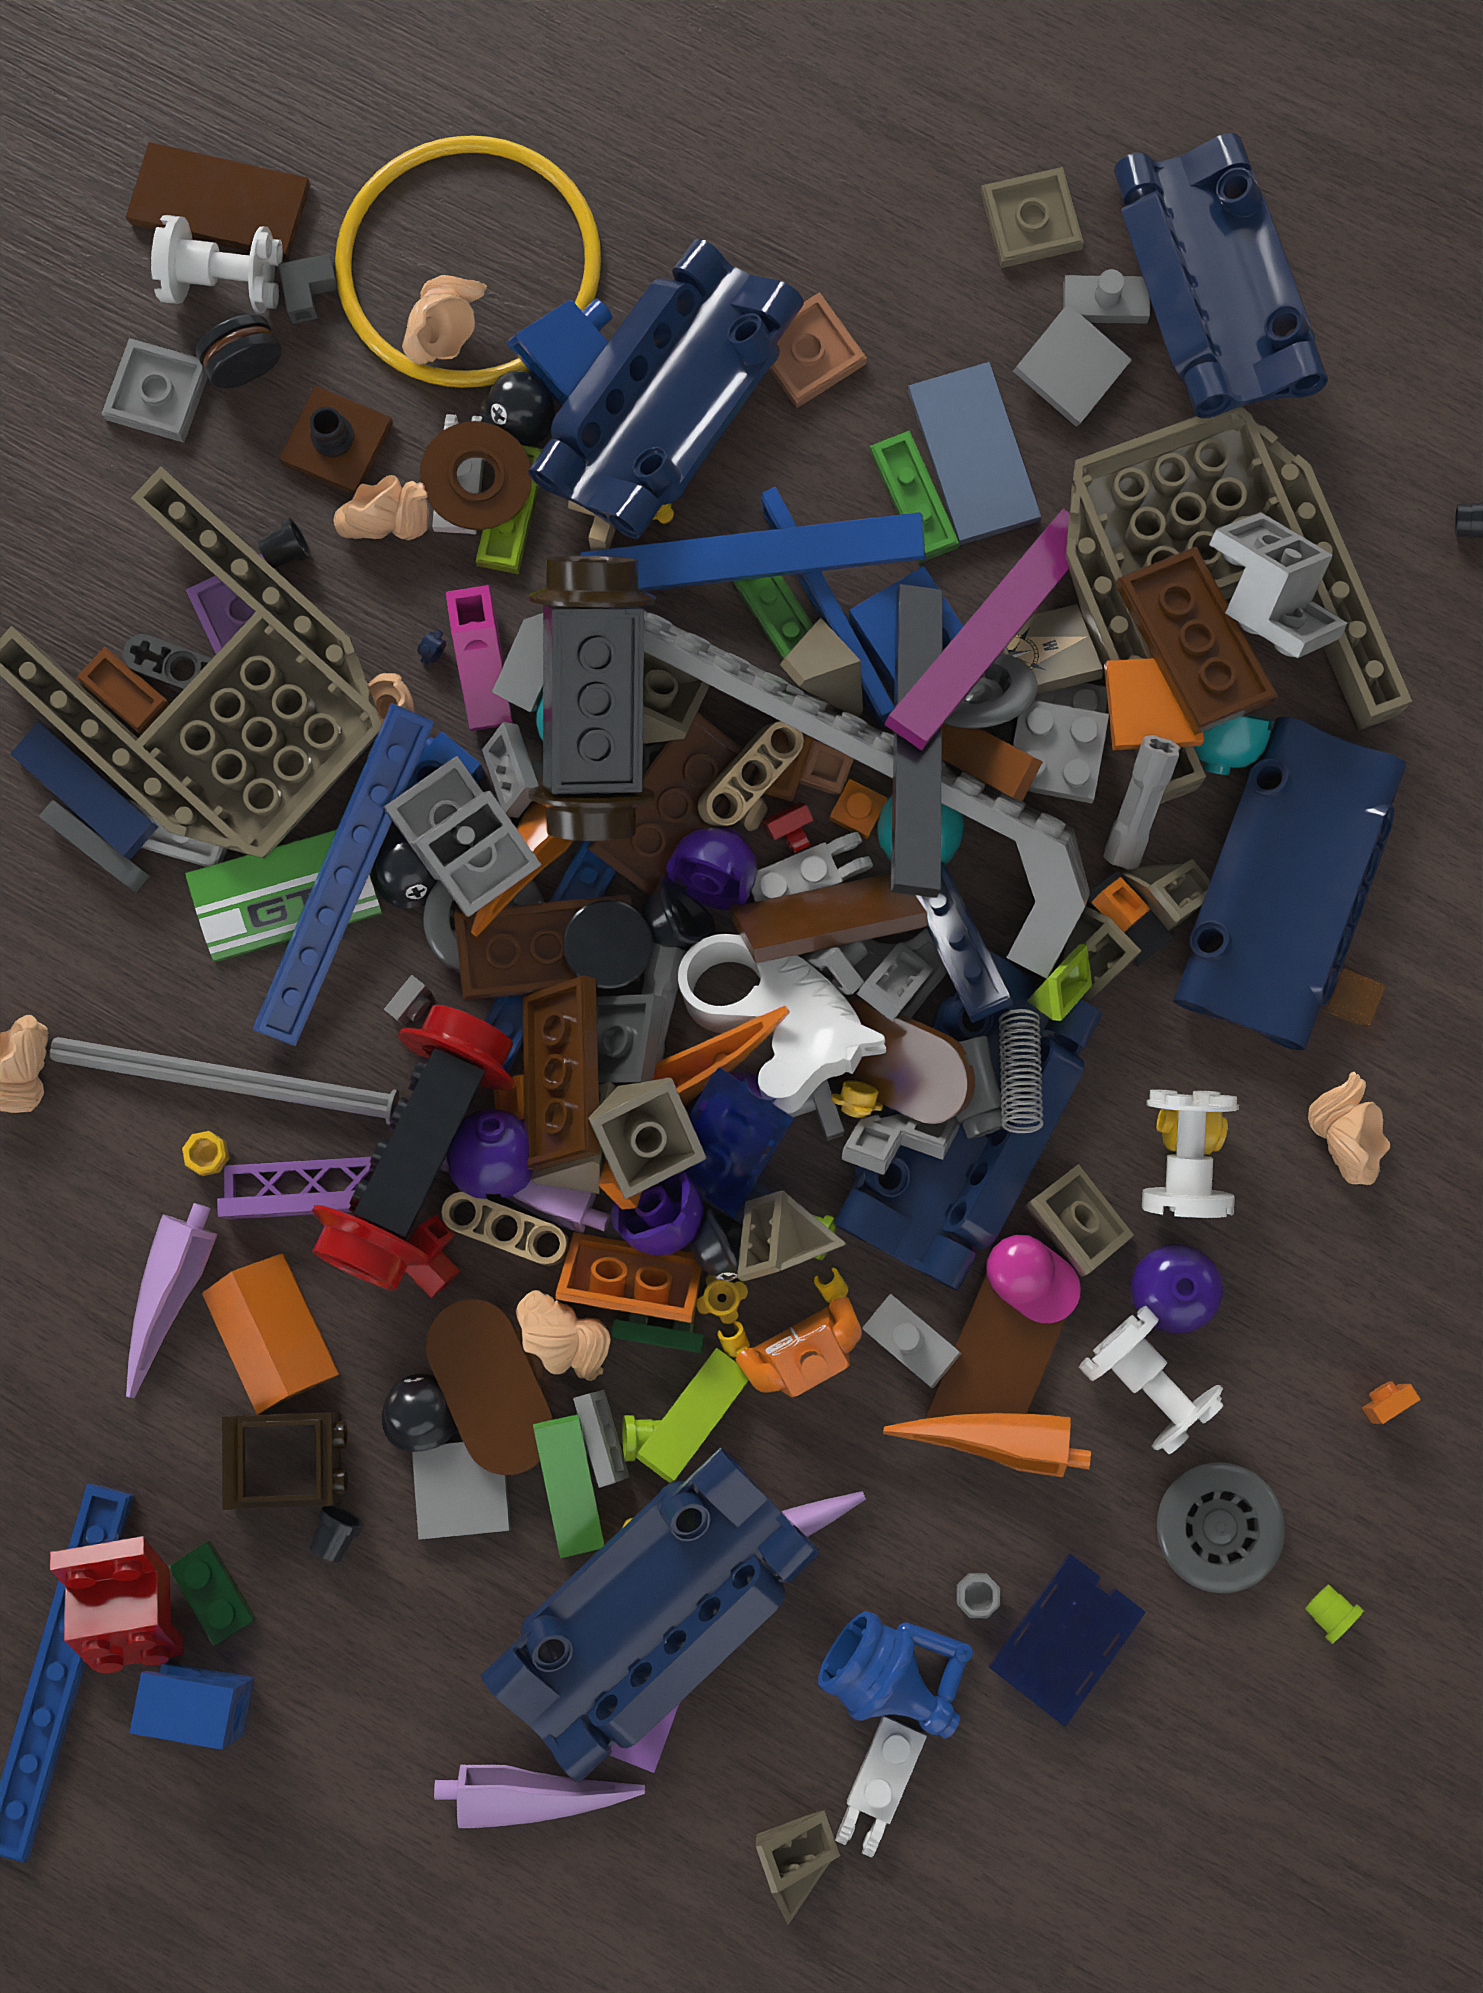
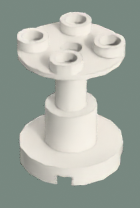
[151,215,283,314]
[1142,1090,1239,1218]
[1079,1306,1223,1454]

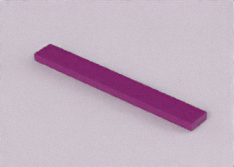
[884,509,1069,751]

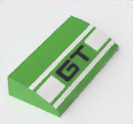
[185,830,383,962]

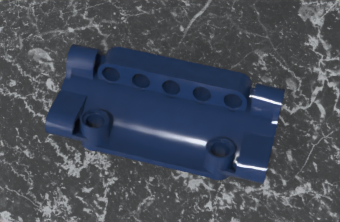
[1114,133,1328,418]
[528,239,804,539]
[1173,716,1406,1051]
[833,952,1102,1291]
[481,1447,820,1782]

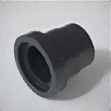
[310,407,354,457]
[1455,503,1483,538]
[258,518,311,568]
[310,1506,364,1562]

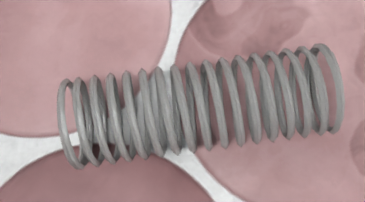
[999,1009,1044,1133]

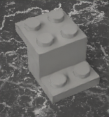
[1210,512,1348,658]
[1010,683,1109,803]
[383,756,542,917]

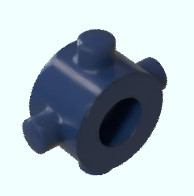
[417,630,446,665]

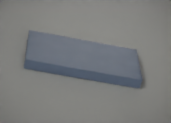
[908,362,1041,546]

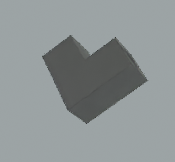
[278,254,338,324]

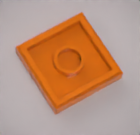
[1104,658,1204,751]

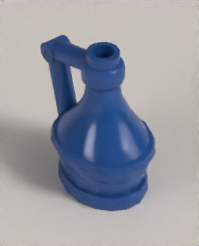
[818,1611,973,1739]

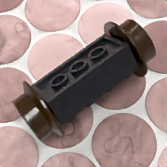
[528,556,657,841]

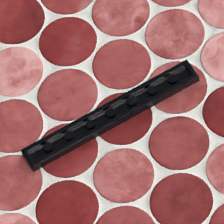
[891,584,943,898]

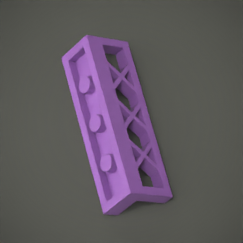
[217,1157,371,1220]

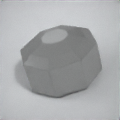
[956,1573,1000,1618]

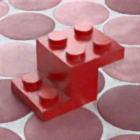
[50,1536,184,1673]

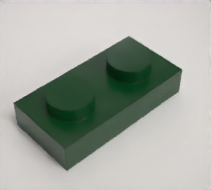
[611,1312,705,1353]
[168,1541,257,1646]

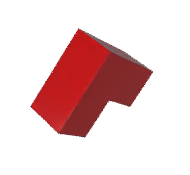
[406,1214,460,1299]

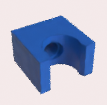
[848,566,963,697]
[129,1662,255,1750]

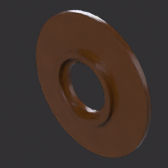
[420,421,532,530]

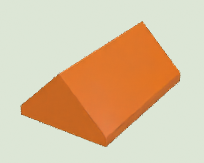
[555,1232,703,1324]
[202,1253,340,1415]

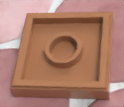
[769,292,867,409]

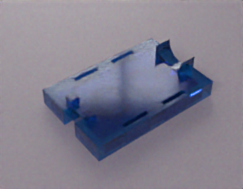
[683,1067,795,1217]
[988,1554,1146,1727]

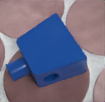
[506,299,613,405]

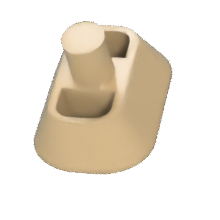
[739,797,768,831]

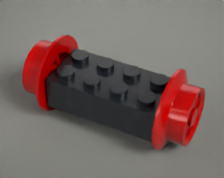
[311,1005,515,1291]

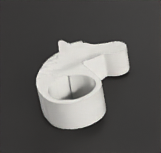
[678,934,887,1114]

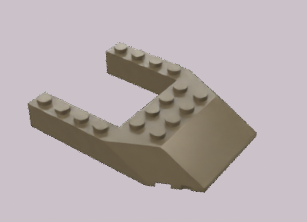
[1065,406,1412,804]
[0,466,383,859]

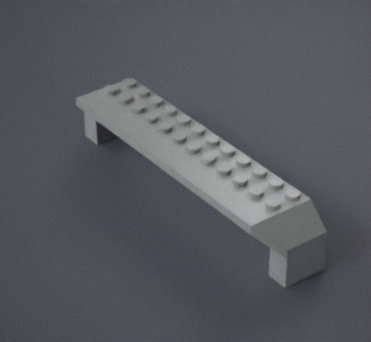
[492,610,1090,979]

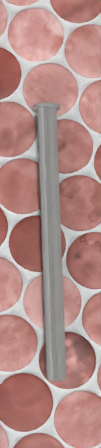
[50,1037,399,1125]

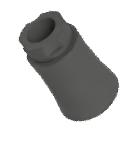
[956,1036,1008,1140]

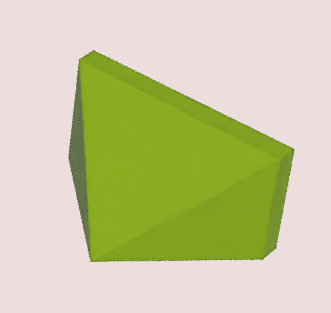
[1027,944,1092,1021]

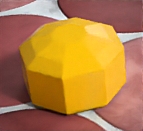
[182,1131,230,1176]

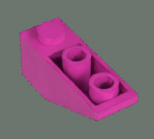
[446,585,513,731]

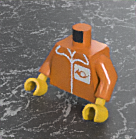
[717,1267,861,1397]

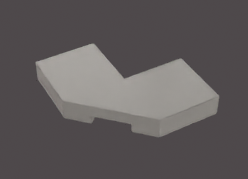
[842,1113,960,1175]

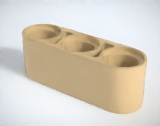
[698,721,804,826]
[441,1192,570,1266]

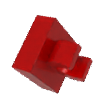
[761,801,814,853]

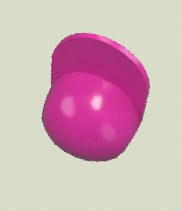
[986,1235,1081,1323]

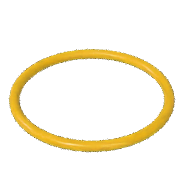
[335,136,601,388]

